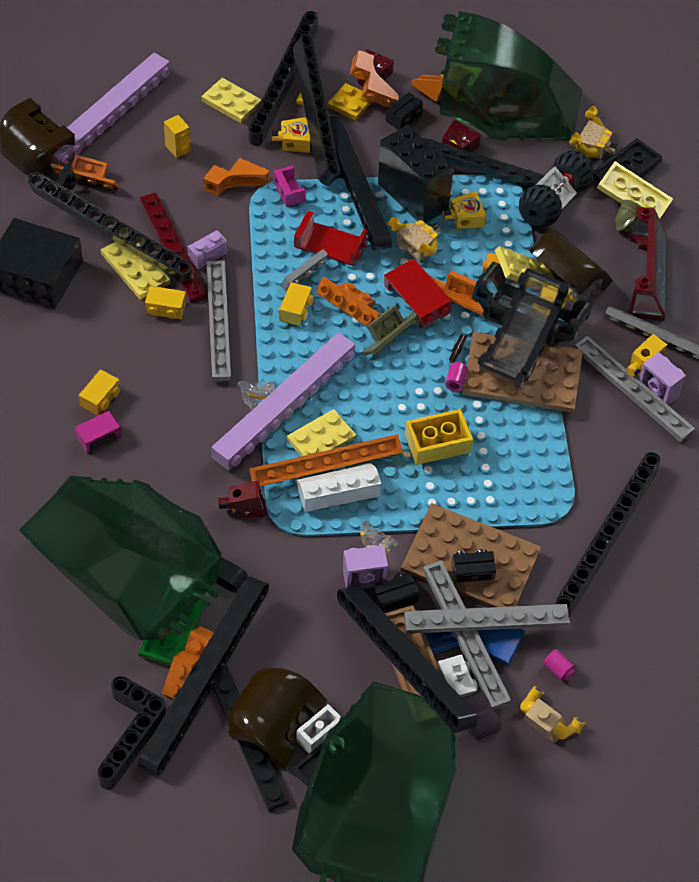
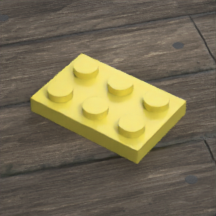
[201,78,261,123]
[287,409,356,456]

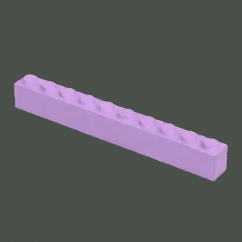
[49,53,170,167]
[211,332,355,471]

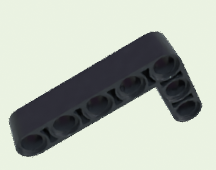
[97,676,166,789]

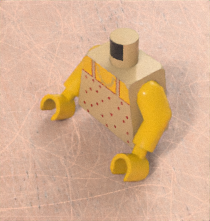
[569,106,618,159]
[387,217,440,262]
[520,686,585,744]

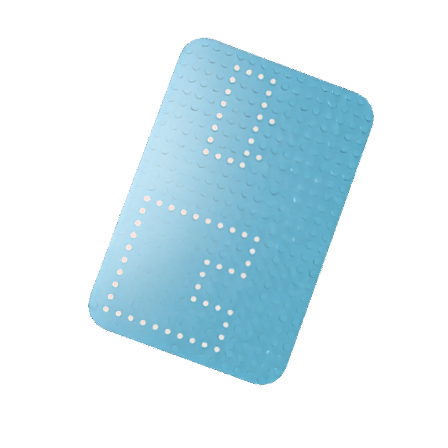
[249,174,575,537]

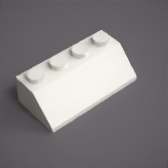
[295,463,381,512]

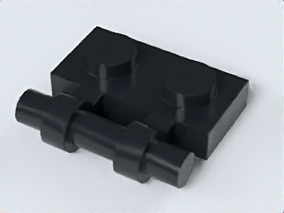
[51,163,77,202]

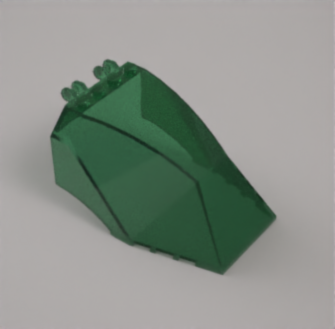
[435,11,583,140]
[19,476,221,640]
[292,681,456,882]

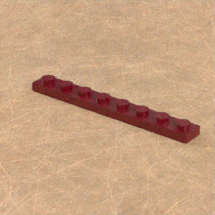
[140,192,207,303]

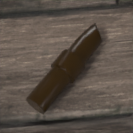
[449,334,467,364]

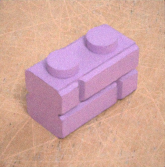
[187,230,228,270]

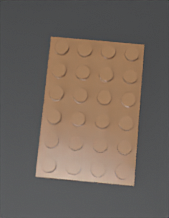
[462,332,583,413]
[400,503,541,607]

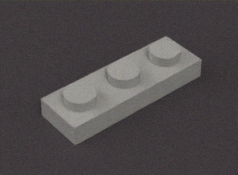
[281,249,328,291]

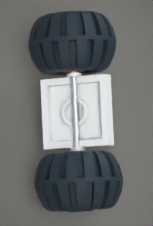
[519,151,594,228]

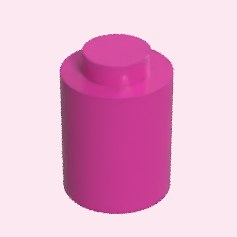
[445,362,468,392]
[543,649,575,681]

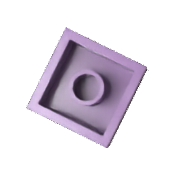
[639,352,686,406]
[343,545,388,589]

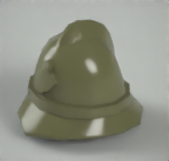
[615,200,644,231]

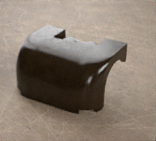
[0,98,75,176]
[529,230,613,296]
[228,668,327,768]

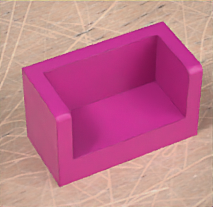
[274,166,306,207]
[75,411,121,453]

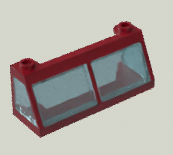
[628,207,666,320]

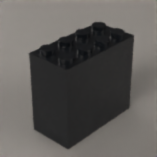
[378,125,454,223]
[0,218,83,309]

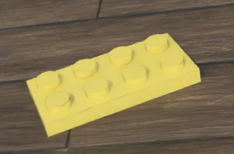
[597,162,673,222]
[101,242,170,300]
[495,246,555,291]

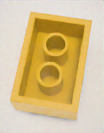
[405,409,473,465]

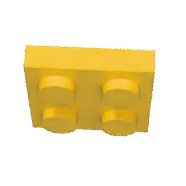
[328,83,372,121]

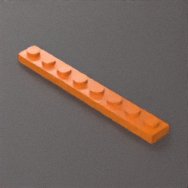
[249,434,403,486]

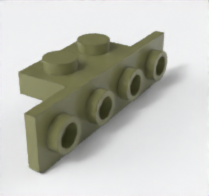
[363,305,419,356]

